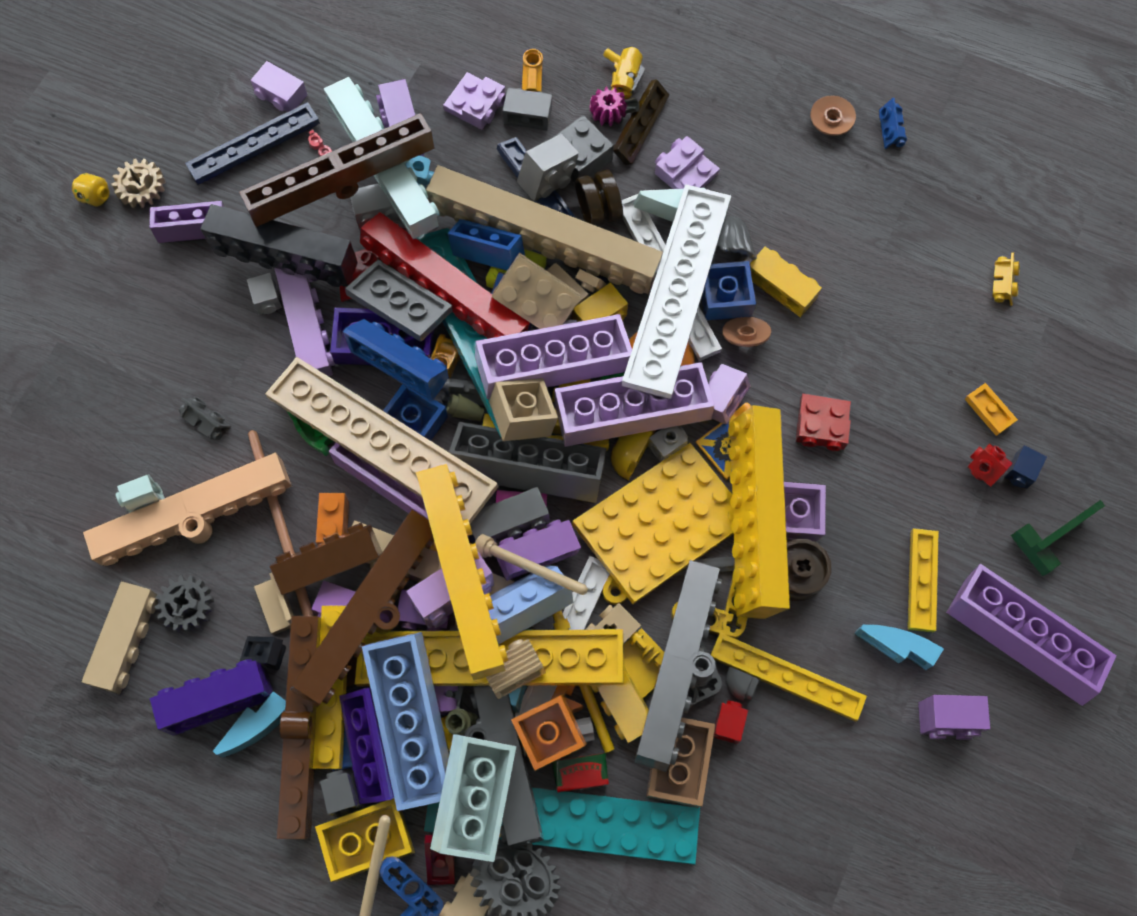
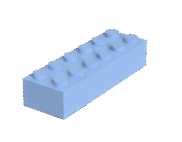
[362,632,449,811]

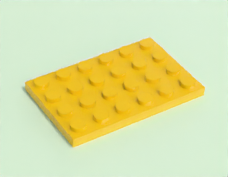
[572,443,734,604]

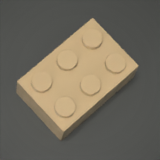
[492,253,581,329]

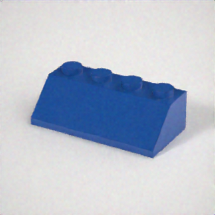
[343,319,449,401]

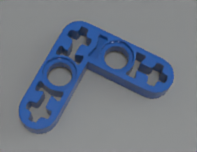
[379,856,444,916]

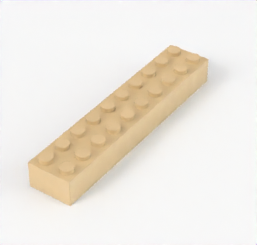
[426,165,663,294]

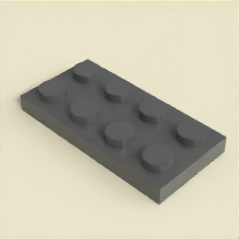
[345,260,453,342]

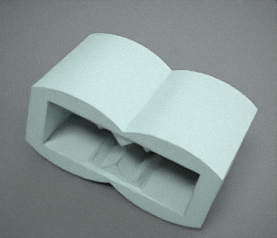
[116,474,165,513]

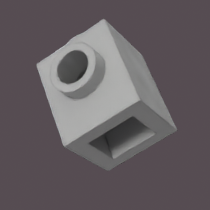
[247,273,282,315]
[648,426,688,462]

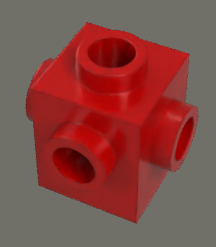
[968,443,1012,487]

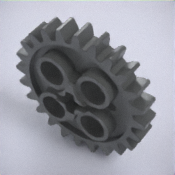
[470,838,560,916]

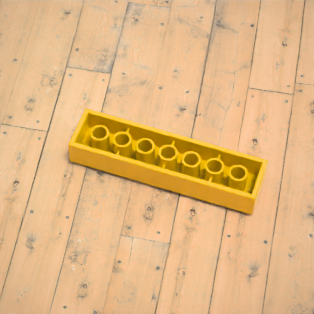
[728,405,790,619]

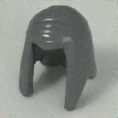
[711,215,757,264]

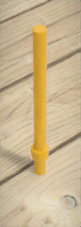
[552,610,615,753]

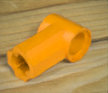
[522,49,543,92]

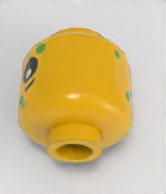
[72,173,110,207]

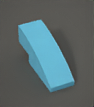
[855,624,944,670]
[213,692,286,757]

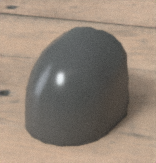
[726,667,760,701]

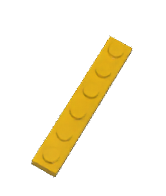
[313,606,348,769]
[710,633,867,722]

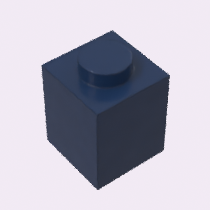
[1004,445,1047,489]

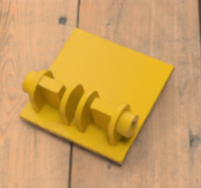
[624,628,664,698]

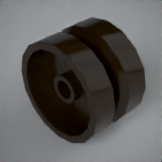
[575,169,623,227]
[787,539,832,602]

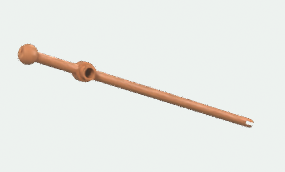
[248,430,314,616]

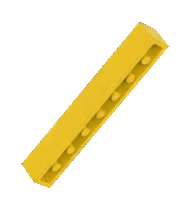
[416,463,509,680]

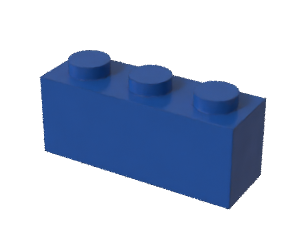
[448,219,525,271]

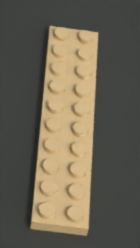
[265,357,498,524]

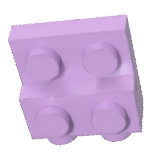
[443,72,506,130]
[655,136,720,189]

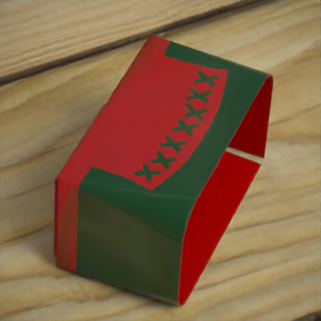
[551,753,609,792]

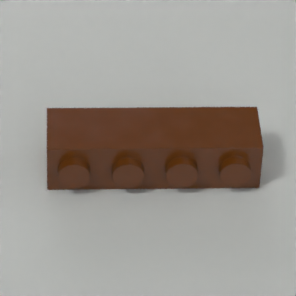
[269,523,382,595]

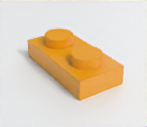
[965,383,1018,436]

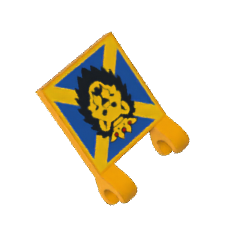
[695,402,751,480]

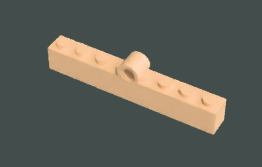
[83,452,292,566]

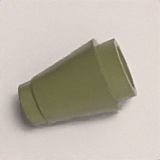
[446,394,484,422]
[445,708,478,735]

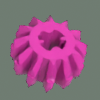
[589,86,627,127]

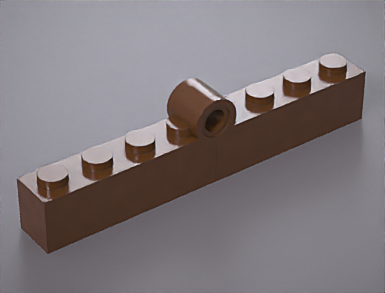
[239,113,435,227]
[290,509,434,707]
[277,616,321,839]

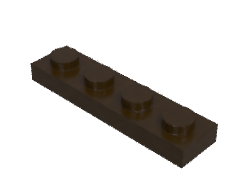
[613,79,670,165]

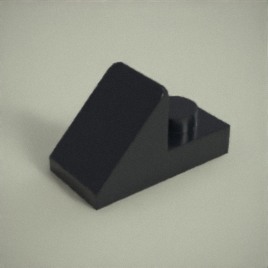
[240,636,286,670]

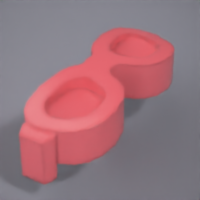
[308,130,332,157]

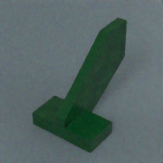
[1010,500,1105,576]

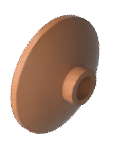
[810,96,856,136]
[723,317,771,347]

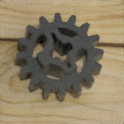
[154,575,214,632]

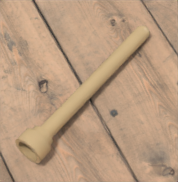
[475,534,588,595]
[359,815,391,916]

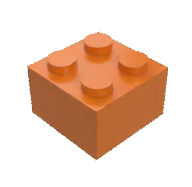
[511,694,587,770]

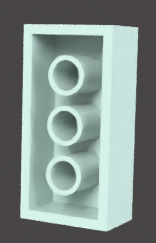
[430,734,516,862]

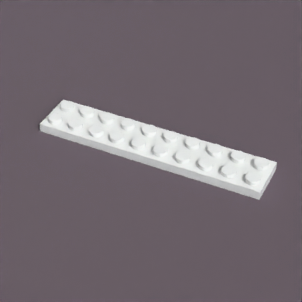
[622,184,731,399]

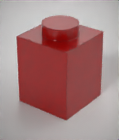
[713,701,748,744]

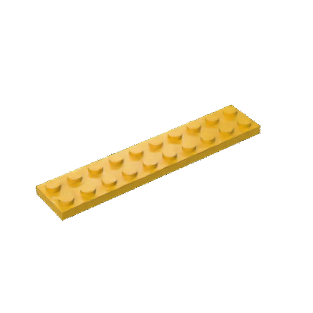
[355,629,624,686]

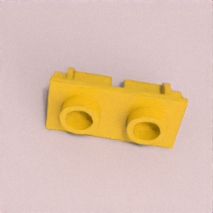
[992,253,1020,306]

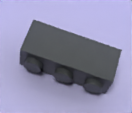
[470,487,551,546]

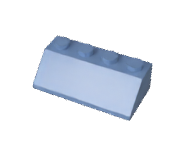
[489,565,574,644]

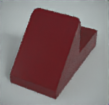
[424,835,455,885]

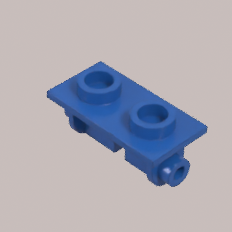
[879,98,907,149]

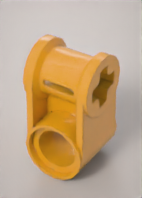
[430,334,460,379]

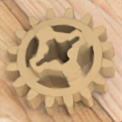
[112,159,166,208]

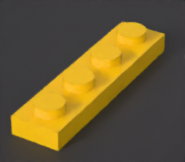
[908,528,939,633]

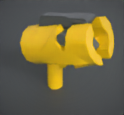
[603,47,645,99]

